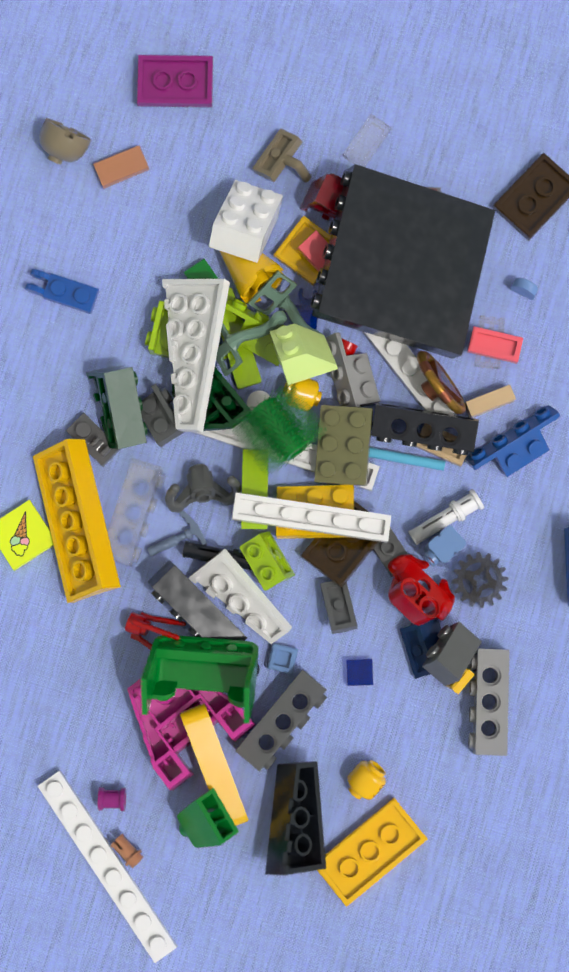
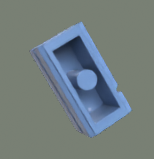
[423,525,466,567]

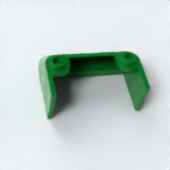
[141,635,259,724]

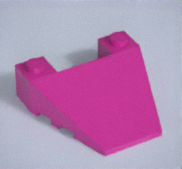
[127,678,256,791]

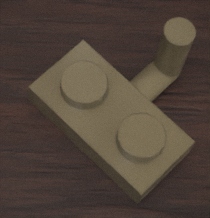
[252,128,311,182]

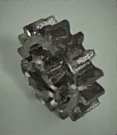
[451,552,508,609]

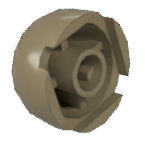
[39,118,91,165]

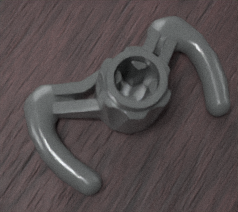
[165,464,241,512]

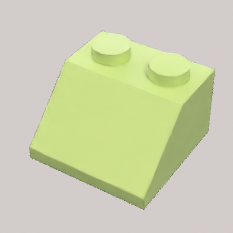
[270,323,338,385]

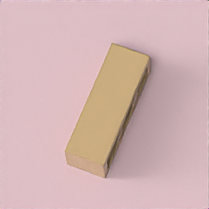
[465,385,516,418]

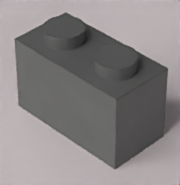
[422,622,482,686]

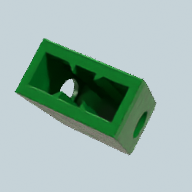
[177,788,239,848]

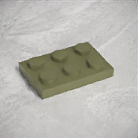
[314,405,373,486]

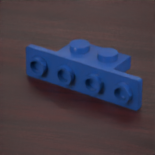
[465,405,560,477]

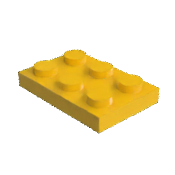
[276,485,354,539]

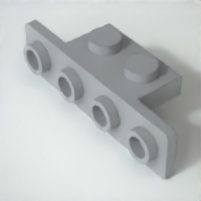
[326,332,380,408]

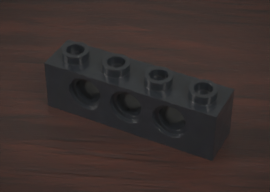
[371,403,479,455]

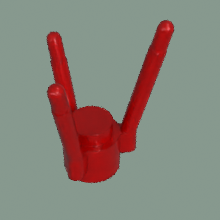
[125,612,186,650]

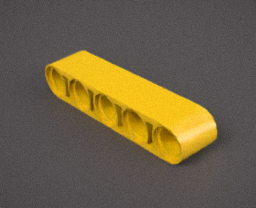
[179,704,249,826]

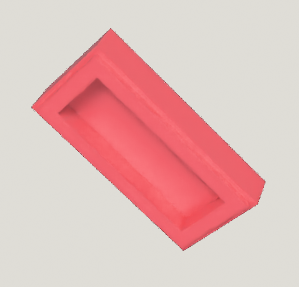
[467,326,523,364]

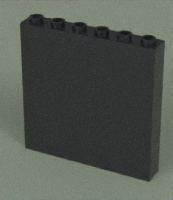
[310,164,496,359]

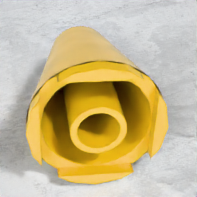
[219,251,284,304]

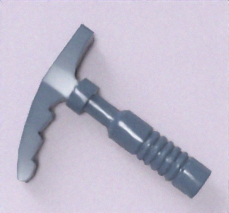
[147,511,207,557]

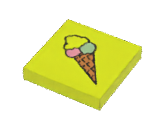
[0,500,54,571]

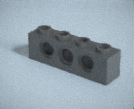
[236,670,327,771]

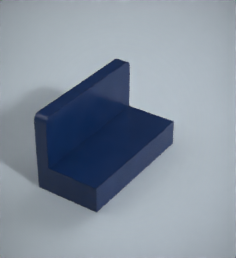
[400,618,441,679]

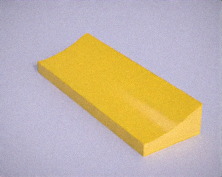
[33,439,121,603]

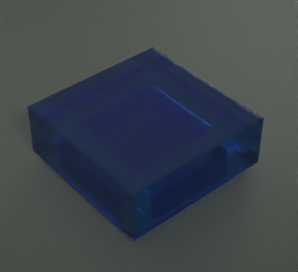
[346,659,373,686]

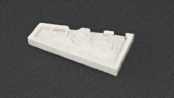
[188,549,292,644]

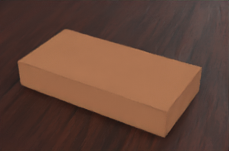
[93,145,149,189]

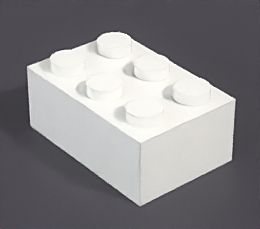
[209,180,283,263]

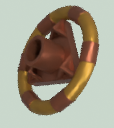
[417,351,466,414]

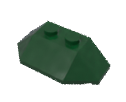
[172,367,252,431]

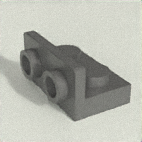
[141,383,184,447]

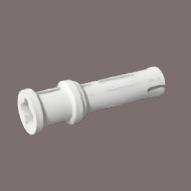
[408,489,484,545]

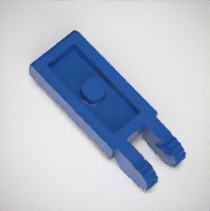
[25,269,99,314]

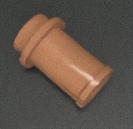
[110,834,144,868]

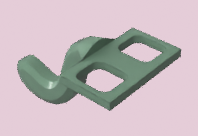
[248,270,323,335]
[216,311,287,376]

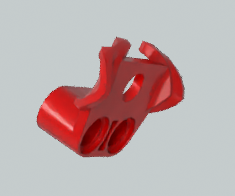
[388,554,455,625]

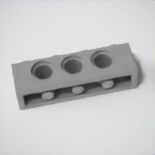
[468,649,510,756]

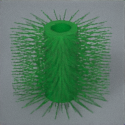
[232,383,327,475]

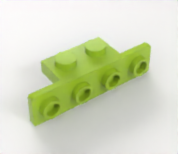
[219,287,262,389]
[225,298,286,366]

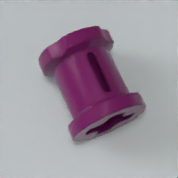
[98,787,127,811]

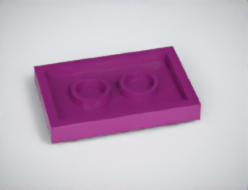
[137,55,213,107]

